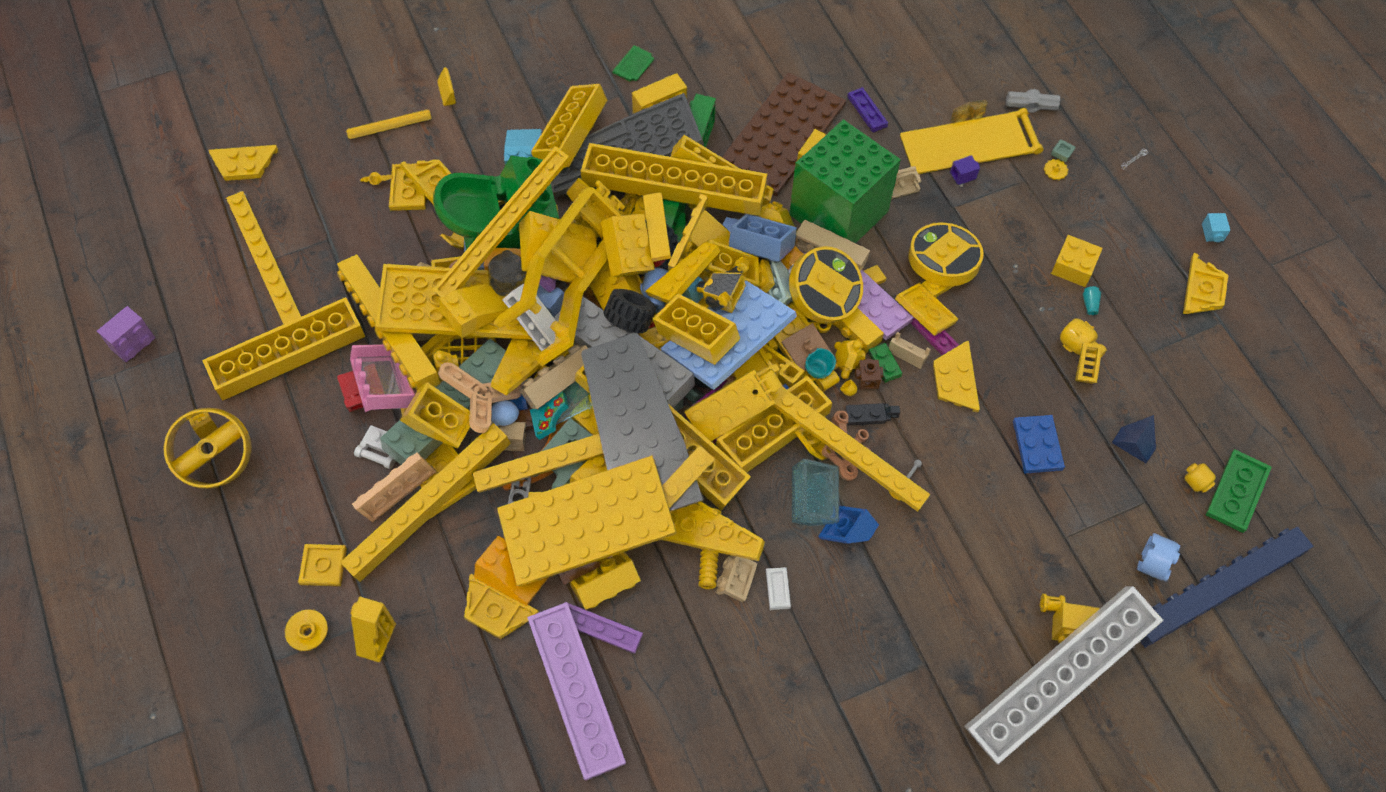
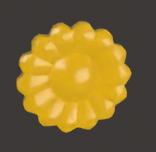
[1044,159,1068,180]

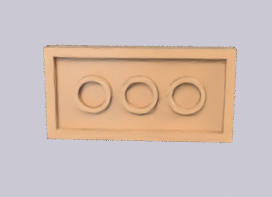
[352,453,436,522]

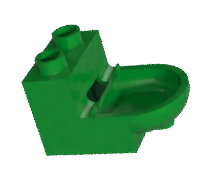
[433,155,559,250]

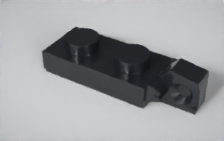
[845,403,900,426]

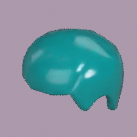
[805,348,836,379]

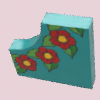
[530,391,569,440]

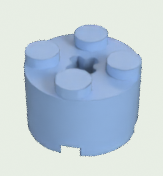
[1137,533,1180,581]

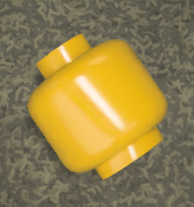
[1184,463,1216,493]

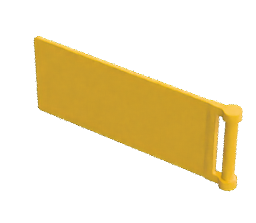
[900,108,1044,174]

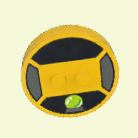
[908,223,983,286]
[789,246,863,323]

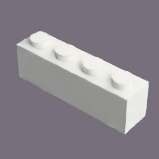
[503,284,556,351]

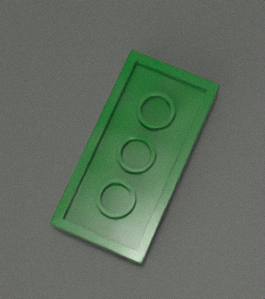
[1205,449,1272,533]

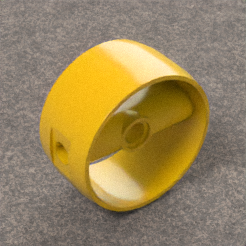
[164,408,251,489]

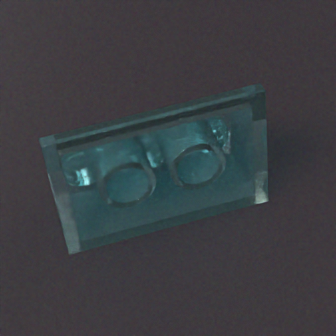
[792,459,839,526]

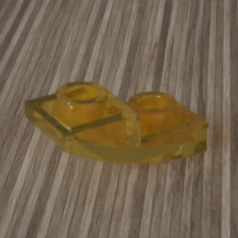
[951,100,988,123]

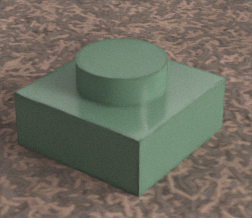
[1051,139,1076,162]

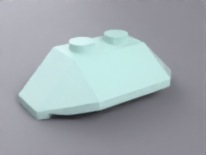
[764,258,793,306]

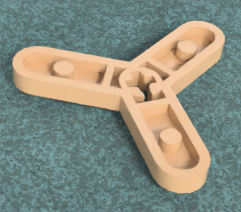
[438,363,523,433]

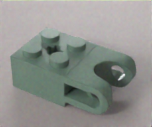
[533,418,593,489]

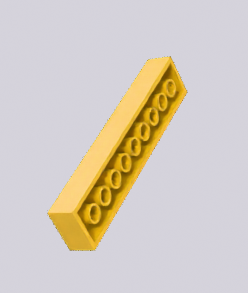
[580,143,767,216]
[575,365,751,511]

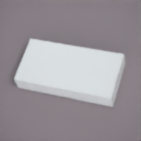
[766,567,791,610]

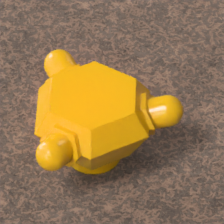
[834,340,865,379]
[432,349,459,383]

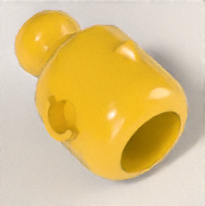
[1060,319,1107,360]

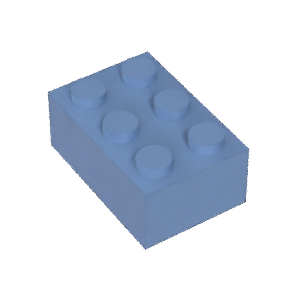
[729,214,797,262]

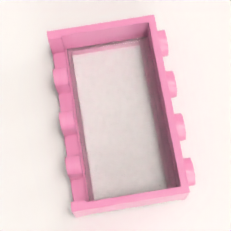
[350,345,416,412]

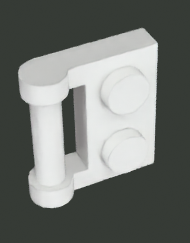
[354,426,396,469]

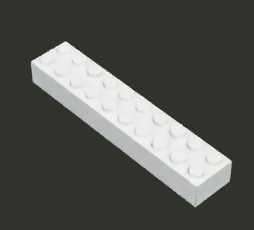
[964,586,1163,764]

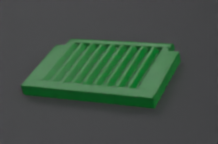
[613,45,654,82]

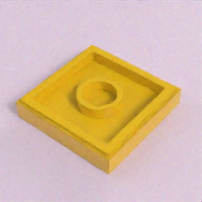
[298,544,347,586]

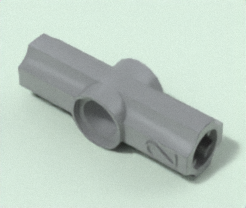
[1006,89,1060,112]

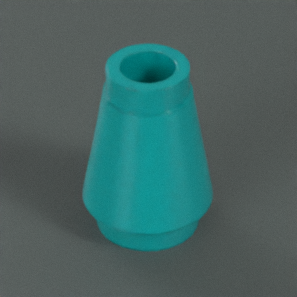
[1082,287,1101,315]

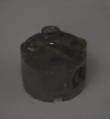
[488,250,527,296]

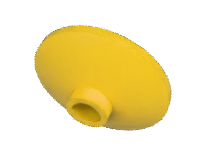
[285,610,328,651]

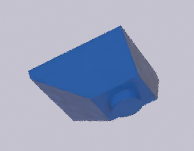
[818,506,879,544]

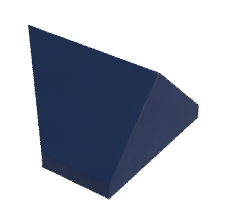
[1112,415,1156,463]

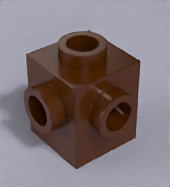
[855,359,883,390]

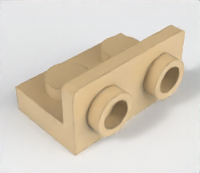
[716,556,757,602]

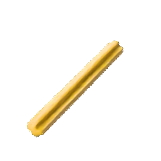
[347,109,431,139]

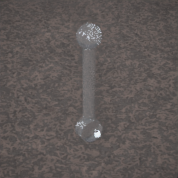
[1121,148,1148,169]

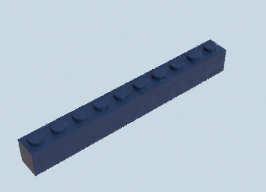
[1140,526,1314,648]

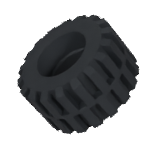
[603,289,656,333]

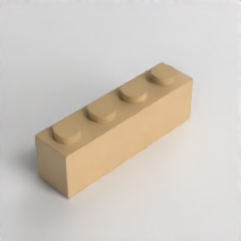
[795,220,870,272]
[519,344,588,409]

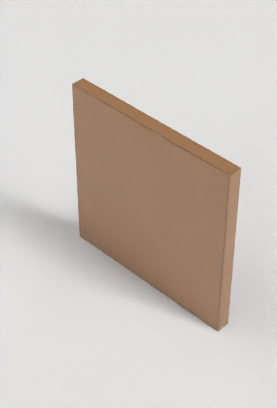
[781,323,832,372]

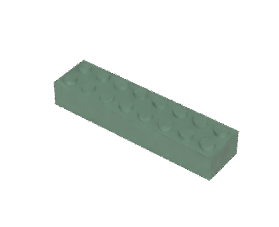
[380,339,506,465]

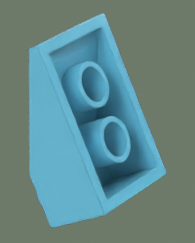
[504,129,542,165]

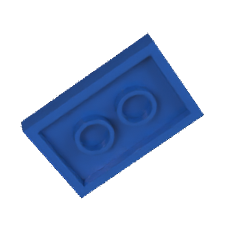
[1013,415,1065,474]

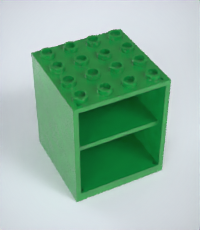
[789,119,901,244]

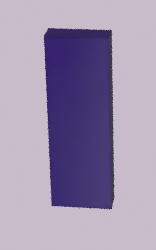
[848,87,888,132]

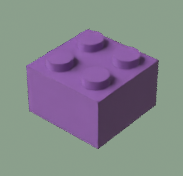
[97,306,155,362]

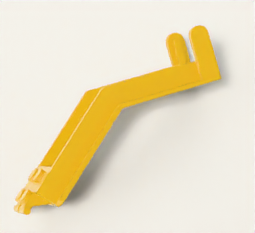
[494,180,625,366]

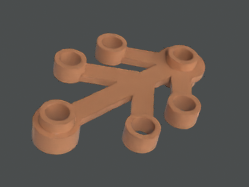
[822,411,871,481]

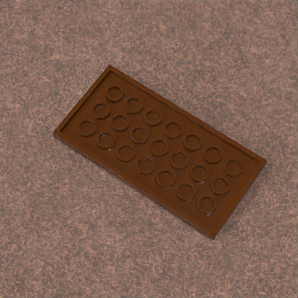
[722,72,846,197]

